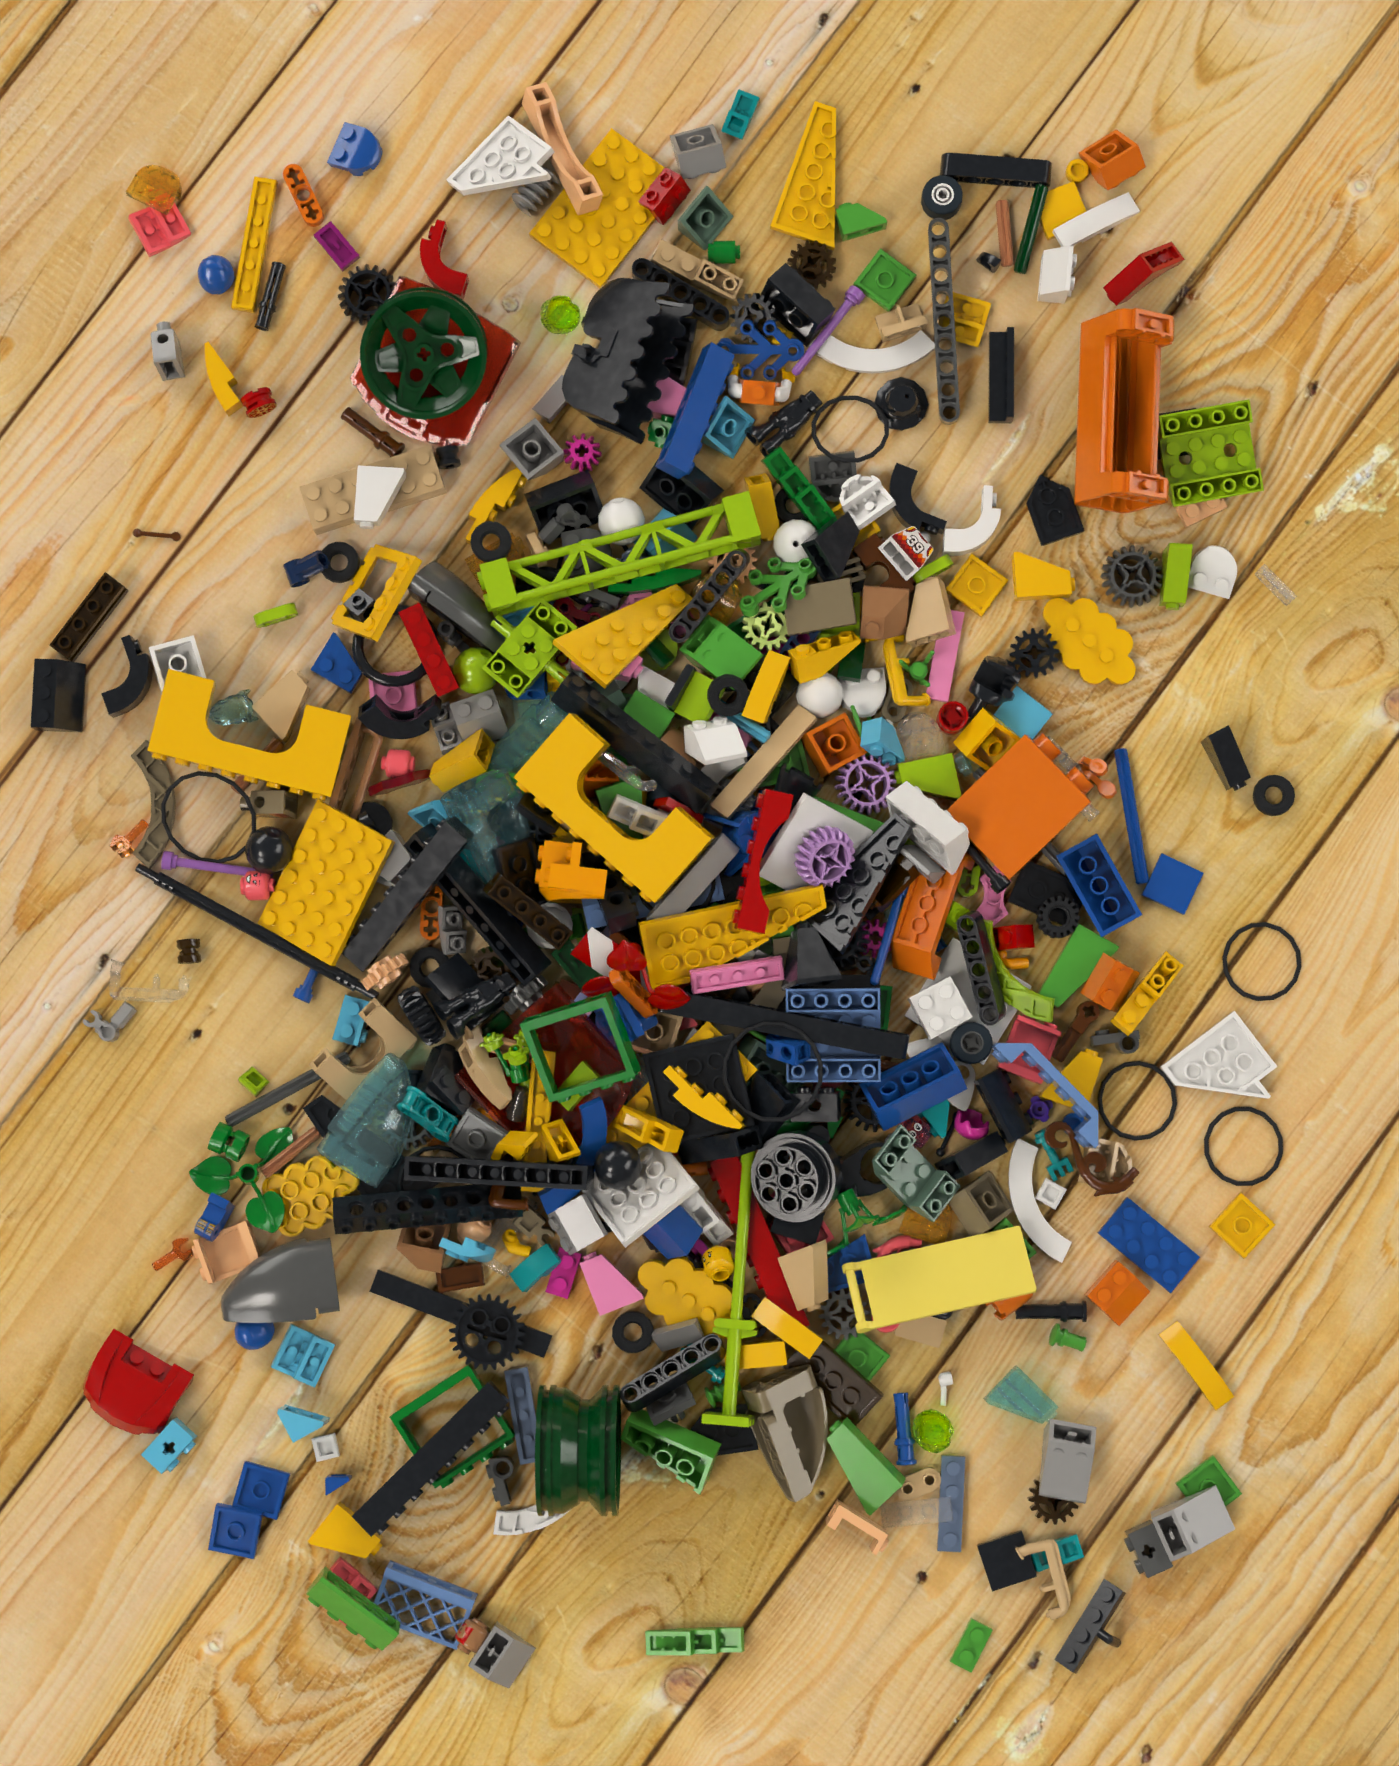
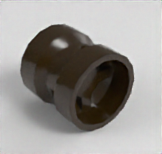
[177,939,201,964]

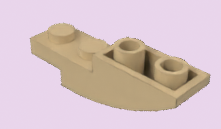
[651,239,744,301]
[458,1025,512,1110]

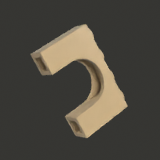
[309,997,418,1106]

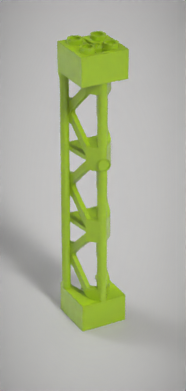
[477,491,761,617]

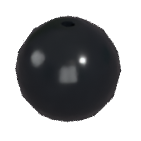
[245,826,293,874]
[593,1140,642,1189]

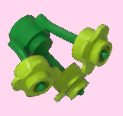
[479,1030,538,1083]

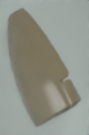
[741,1365,828,1502]

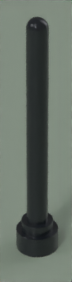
[937,804,1011,894]

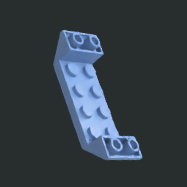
[992,1043,1098,1148]

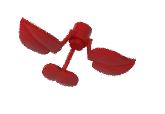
[581,939,691,1010]

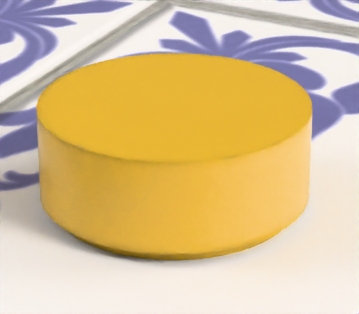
[1065,159,1089,184]

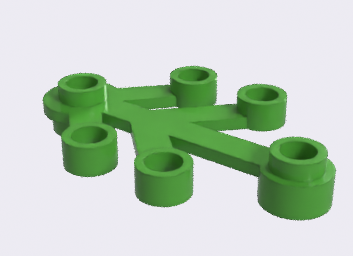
[739,557,817,617]

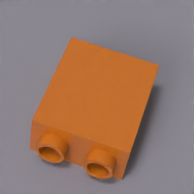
[947,733,1094,880]

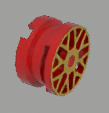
[240,387,277,418]

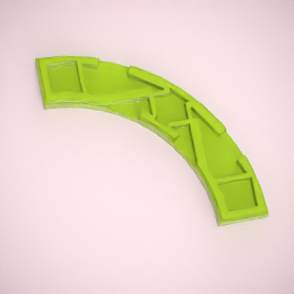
[968,919,1055,1023]

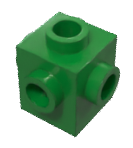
[647,415,674,449]

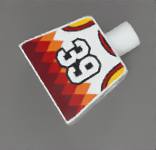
[878,526,934,581]

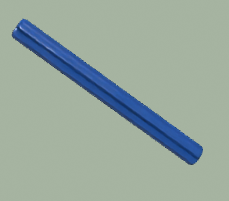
[1114,748,1149,884]

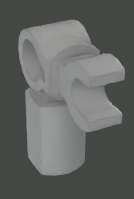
[83,1001,137,1042]

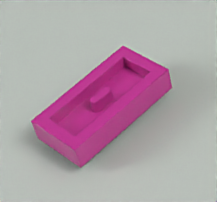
[545,1247,582,1299]

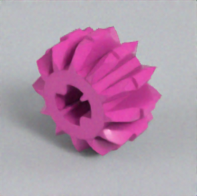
[563,433,602,472]
[862,919,891,958]

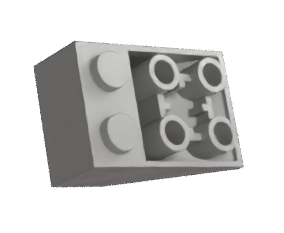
[1039,1419,1096,1504]
[1151,1485,1235,1562]

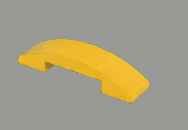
[1158,1321,1234,1411]

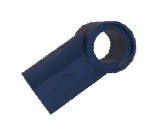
[283,550,329,588]

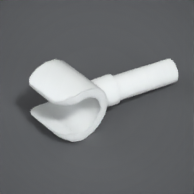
[938,1371,953,1406]

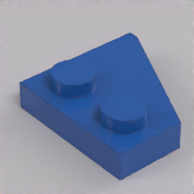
[311,632,363,694]

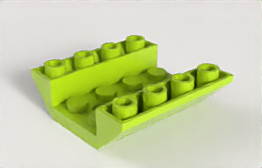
[1158,399,1264,507]

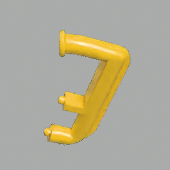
[883,635,931,706]

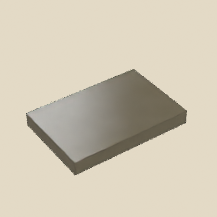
[784,578,857,636]

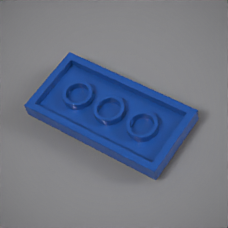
[1097,1197,1200,1293]

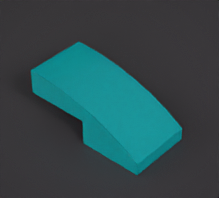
[721,89,760,140]
[509,1243,562,1292]
[1030,1534,1084,1572]

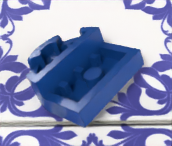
[327,122,382,176]

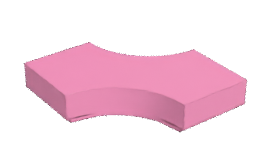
[976,866,1012,926]

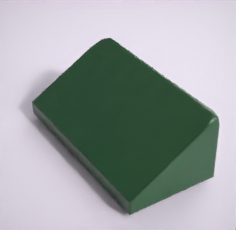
[644,638,674,668]

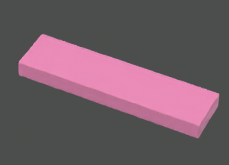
[926,610,965,703]
[689,955,784,994]

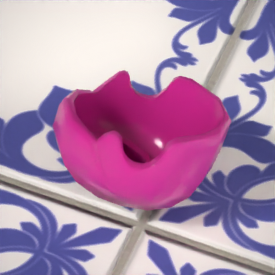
[954,1109,989,1140]

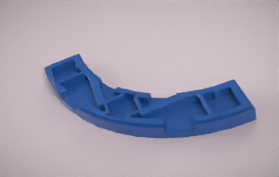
[537,1096,607,1215]

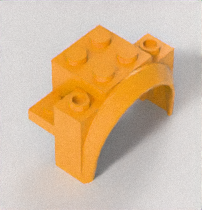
[535,840,607,904]

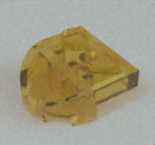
[126,165,182,215]
[691,572,742,626]
[899,1203,952,1244]

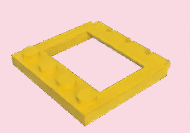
[331,544,422,642]

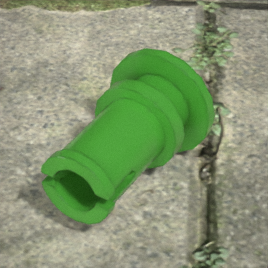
[1049,1323,1087,1352]
[704,1381,741,1409]

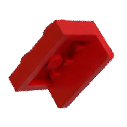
[638,167,691,225]

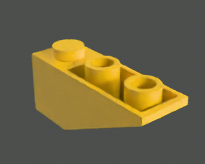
[788,630,861,684]

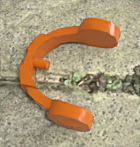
[1078,756,1117,799]

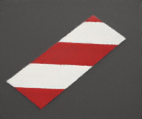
[570,927,651,995]

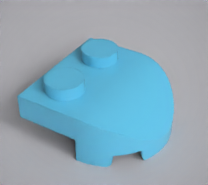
[439,1237,497,1263]

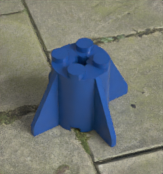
[703,790,782,877]

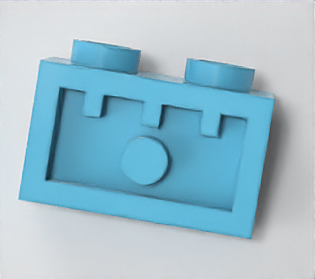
[332,995,370,1047]

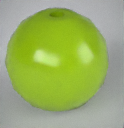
[452,647,497,695]

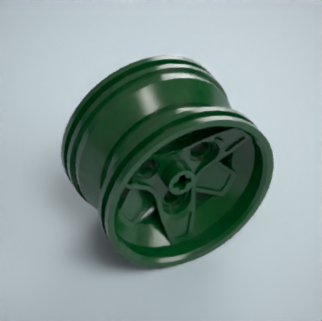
[360,287,488,419]
[535,1385,621,1516]

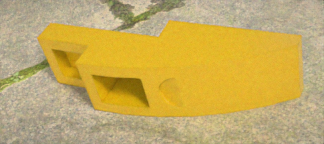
[465,468,527,545]
[1110,951,1184,1036]
[663,1065,745,1129]

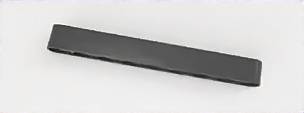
[928,218,960,425]

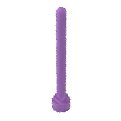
[792,285,865,376]
[161,851,273,878]

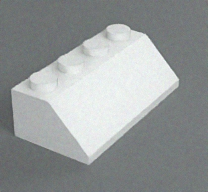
[885,781,970,875]

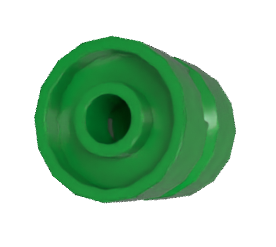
[208,1122,251,1162]

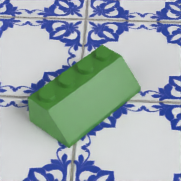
[306,1566,400,1651]

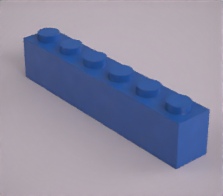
[655,342,735,479]

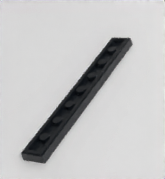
[369,1269,553,1358]

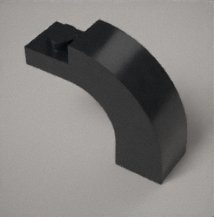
[889,463,947,535]
[101,635,153,718]
[358,694,442,739]

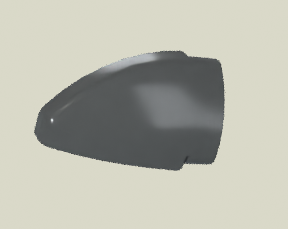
[408,561,506,655]
[221,1238,340,1323]

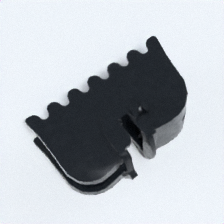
[562,278,695,444]

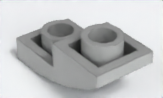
[431,701,463,755]
[438,905,467,955]

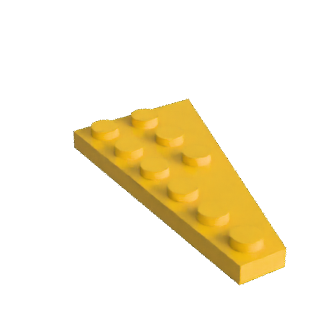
[770,101,836,250]
[552,584,693,689]

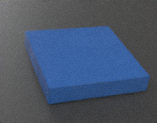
[1142,853,1203,915]
[232,1461,291,1520]
[208,1503,263,1559]

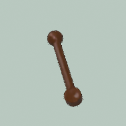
[133,529,181,542]

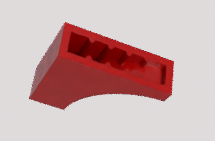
[1103,241,1185,306]

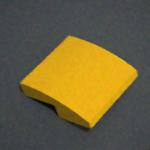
[938,292,991,347]

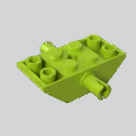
[482,598,578,698]

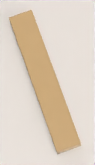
[710,704,817,820]

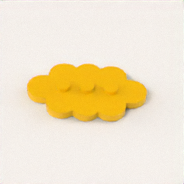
[1042,598,1136,685]
[262,1155,360,1237]
[638,1256,732,1339]

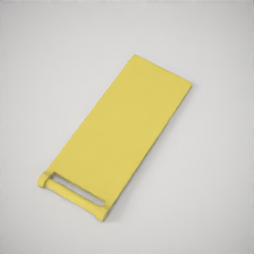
[842,1226,1037,1333]

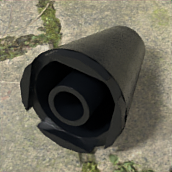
[774,763,823,826]

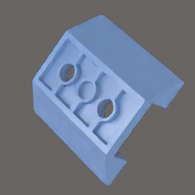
[786,988,881,1082]

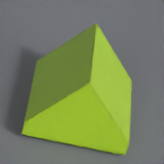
[238,1067,269,1097]

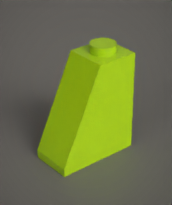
[1159,543,1193,610]
[894,753,962,801]

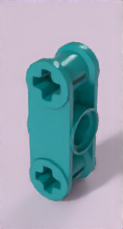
[397,1086,459,1142]

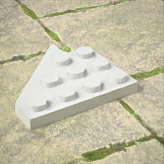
[446,116,554,196]
[1160,1011,1277,1099]

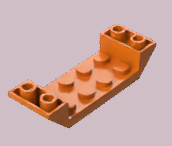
[891,847,979,980]

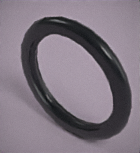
[352,604,439,687]

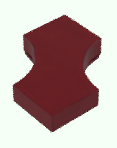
[368,769,430,796]

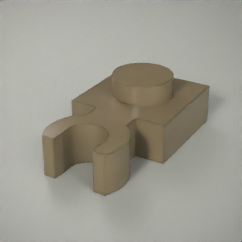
[513,1205,555,1246]

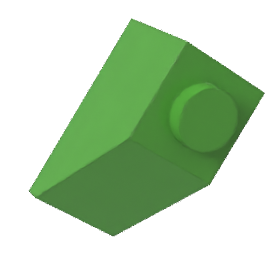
[835,203,887,241]

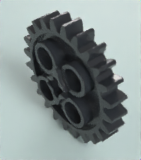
[449,1294,526,1371]

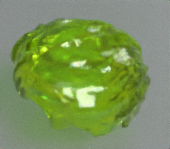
[540,295,581,334]
[912,1409,954,1453]

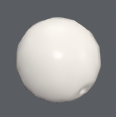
[598,497,645,545]
[773,519,817,562]
[796,672,843,718]

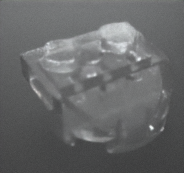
[896,712,946,764]

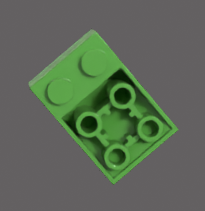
[679,615,763,690]

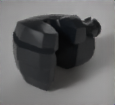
[968,656,1021,719]

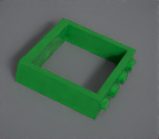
[520,991,641,1103]
[390,1363,515,1489]

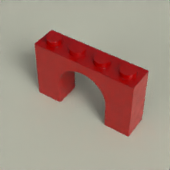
[398,603,459,697]

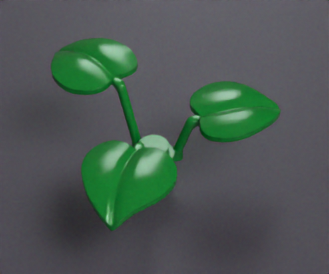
[189,1127,294,1233]
[827,1188,908,1257]

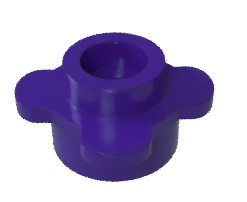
[1027,1096,1053,1122]

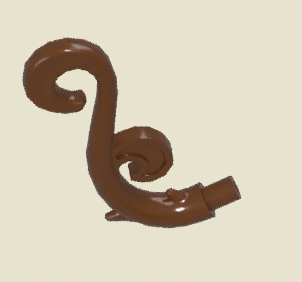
[1044,1121,1140,1197]

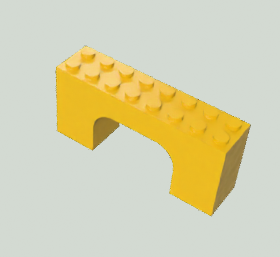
[147,669,351,802]
[514,713,715,903]

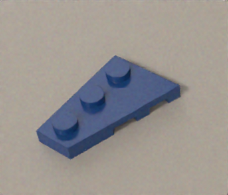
[827,1234,872,1293]

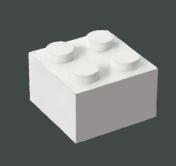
[908,976,972,1040]

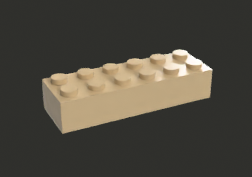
[300,445,447,535]

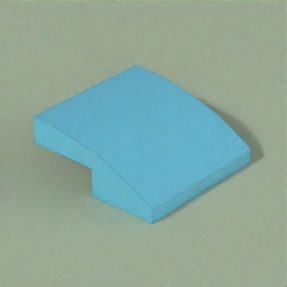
[994,686,1053,740]
[271,1324,335,1388]

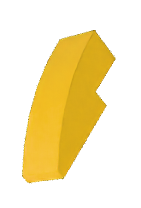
[204,341,243,417]
[742,650,791,724]
[612,1104,684,1153]
[751,1297,823,1359]

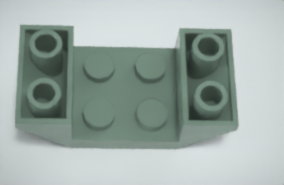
[872,1124,961,1222]

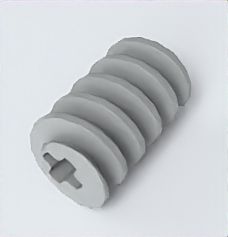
[512,167,561,217]

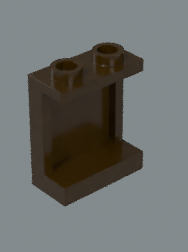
[869,853,920,913]

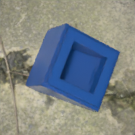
[325,1474,352,1495]

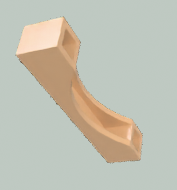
[522,82,603,215]

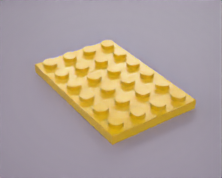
[529,128,665,288]
[257,800,395,966]

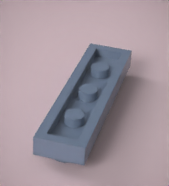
[504,1367,536,1465]
[937,1455,965,1552]

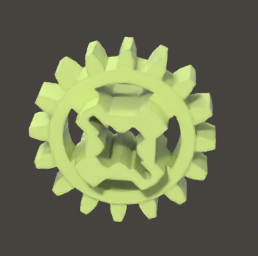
[742,601,790,652]

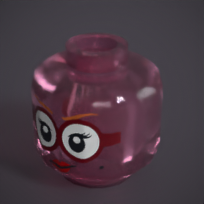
[896,1115,932,1149]

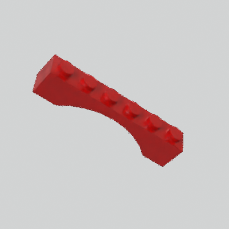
[732,789,794,935]

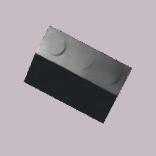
[760,263,835,347]
[639,459,724,530]
[524,469,603,544]
[31,659,86,733]
[974,1068,1033,1143]

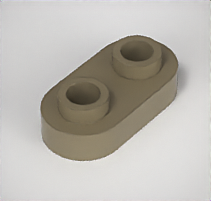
[882,678,913,723]

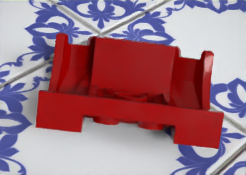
[83,1329,194,1435]

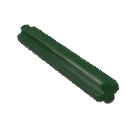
[1014,184,1048,274]

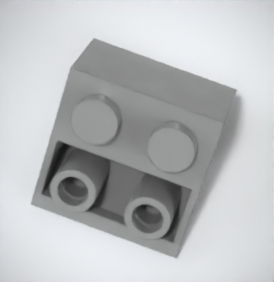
[468,1621,536,1688]

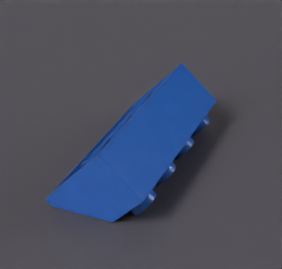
[1056,834,1142,937]
[859,1042,967,1131]

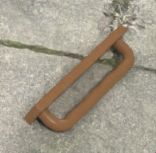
[329,717,383,820]

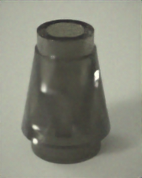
[505,1086,529,1122]

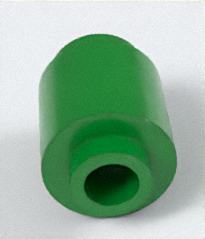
[708,241,740,264]

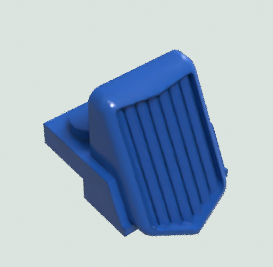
[594,993,658,1051]

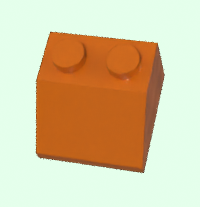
[1079,129,1146,190]
[801,712,868,778]
[1080,952,1140,1013]
[1084,1260,1150,1326]

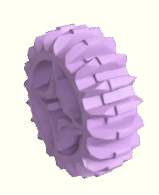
[834,754,897,815]
[794,826,856,888]

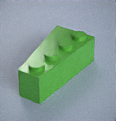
[620,1409,721,1495]

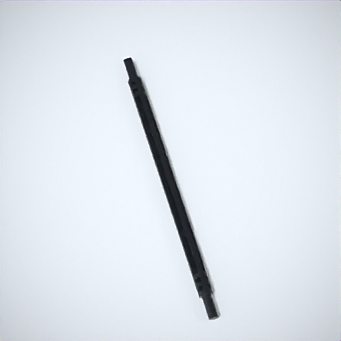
[135,863,379,999]

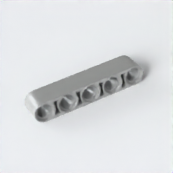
[646,833,740,920]

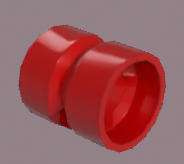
[936,701,968,735]

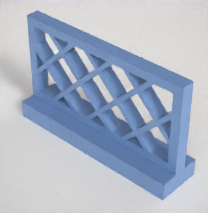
[374,1560,478,1650]

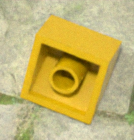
[953,708,1021,771]

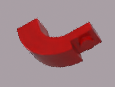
[420,219,469,300]

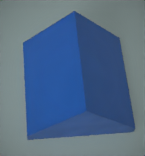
[644,1205,703,1259]

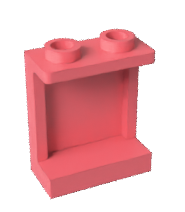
[996,1014,1062,1085]

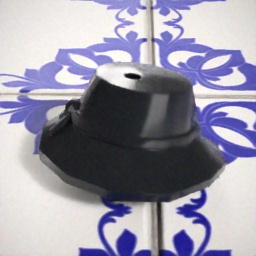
[874,377,928,431]

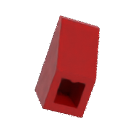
[993,924,1035,951]

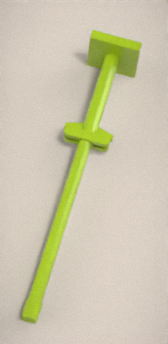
[701,1151,758,1428]

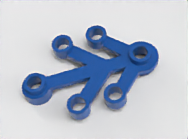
[717,320,805,380]

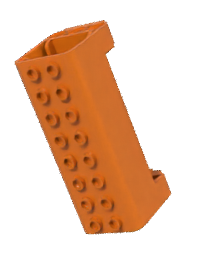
[1074,308,1174,513]

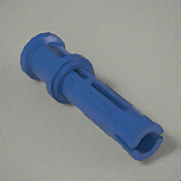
[893,1392,917,1465]

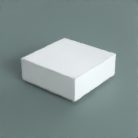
[1035,1178,1067,1210]
[311,1433,340,1462]

